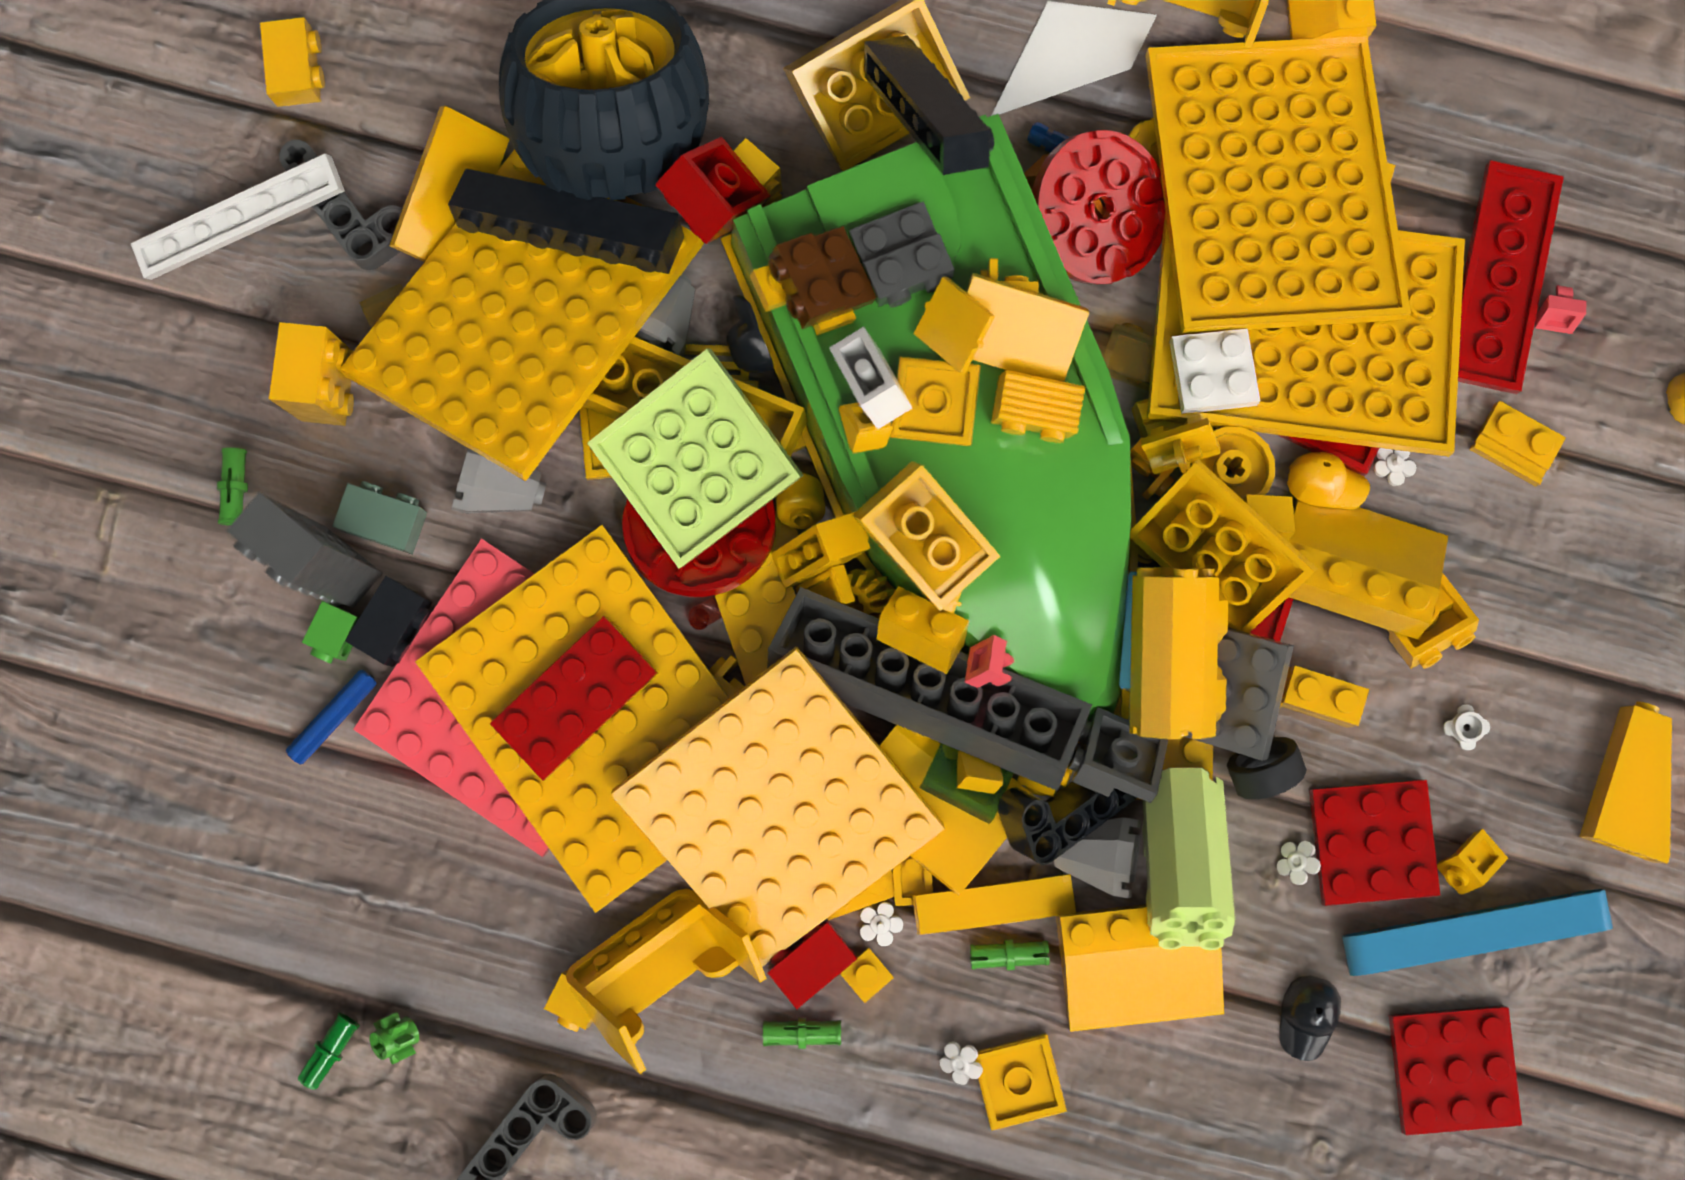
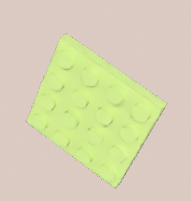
[587,349,804,568]

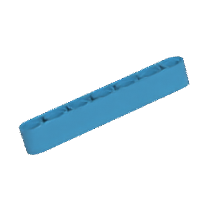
[1342,889,1613,976]

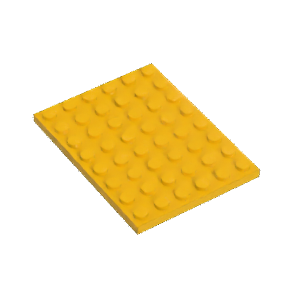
[1145,36,1411,334]
[339,149,704,481]
[1147,213,1465,457]
[415,525,729,913]

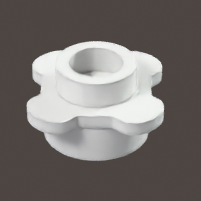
[1443,705,1490,751]

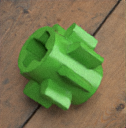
[370,1012,419,1064]

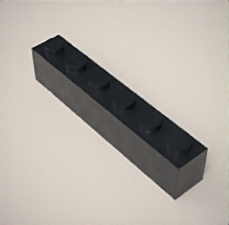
[864,35,994,175]
[448,168,684,274]

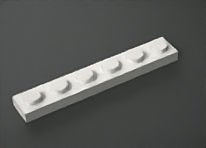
[131,154,345,280]

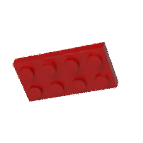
[490,616,658,781]

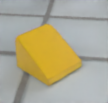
[839,402,893,453]
[957,751,1003,794]

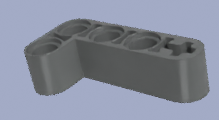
[279,140,402,270]
[457,1074,597,1180]

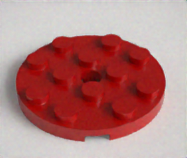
[1032,130,1166,285]
[622,499,776,597]

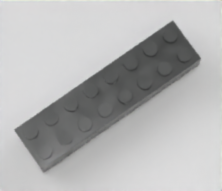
[767,587,1092,791]

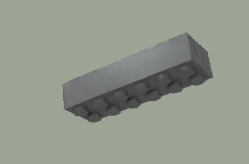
[227,492,382,608]

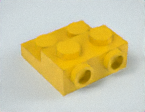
[1386,573,1479,669]

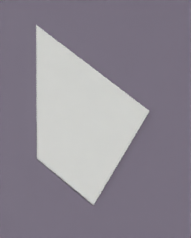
[991,1,1157,116]

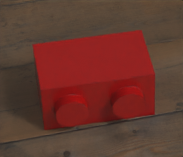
[767,921,857,1009]

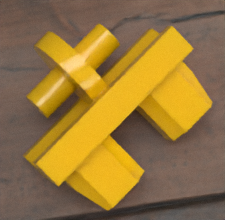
[1141,414,1221,474]

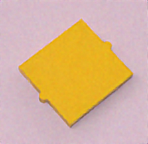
[913,277,995,373]

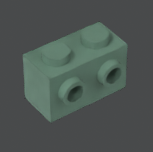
[332,481,428,555]

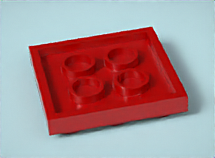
[1309,780,1441,906]
[1389,1005,1522,1136]

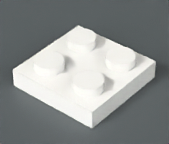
[1169,329,1260,414]

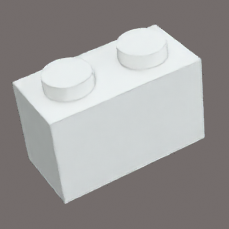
[829,327,913,429]

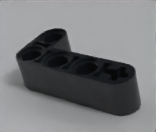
[998,782,1137,865]

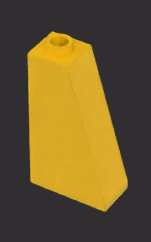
[1579,701,1672,864]

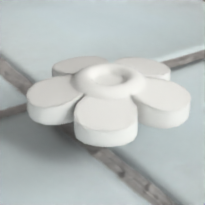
[1373,448,1416,486]
[1277,841,1321,885]
[860,902,903,946]
[940,1041,983,1085]

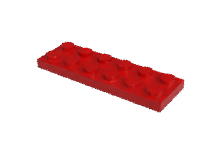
[1458,160,1564,395]

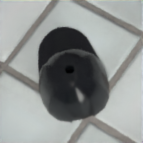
[726,295,774,373]
[1279,975,1341,1061]

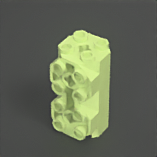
[1142,768,1235,950]

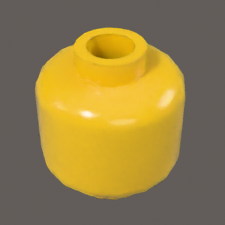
[775,472,826,529]

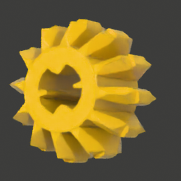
[847,568,895,618]

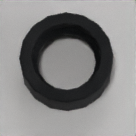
[1226,737,1307,799]

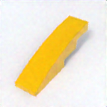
[912,874,1076,935]

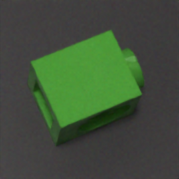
[302,601,360,664]

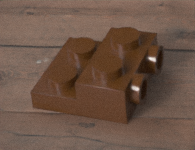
[769,226,877,330]

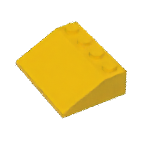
[783,0,970,171]
[1130,459,1317,633]
[1288,500,1448,640]
[880,725,1033,896]
[1056,904,1224,1032]

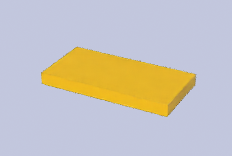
[389,105,510,262]

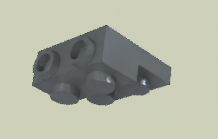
[849,201,954,308]
[1068,707,1168,803]

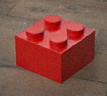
[655,136,771,245]

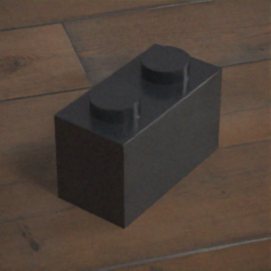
[345,576,433,667]

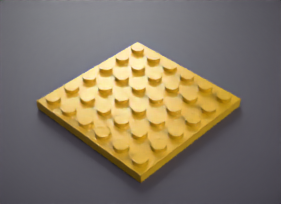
[611,646,945,967]

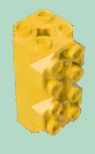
[1129,567,1228,739]

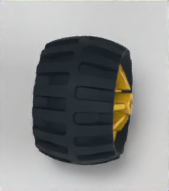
[499,0,709,200]

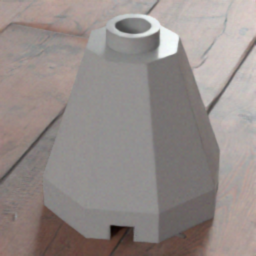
[635,274,695,357]
[451,448,546,514]
[1054,818,1141,898]

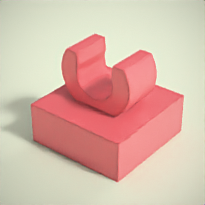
[1535,285,1587,334]
[965,635,1014,688]

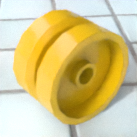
[1190,426,1275,500]

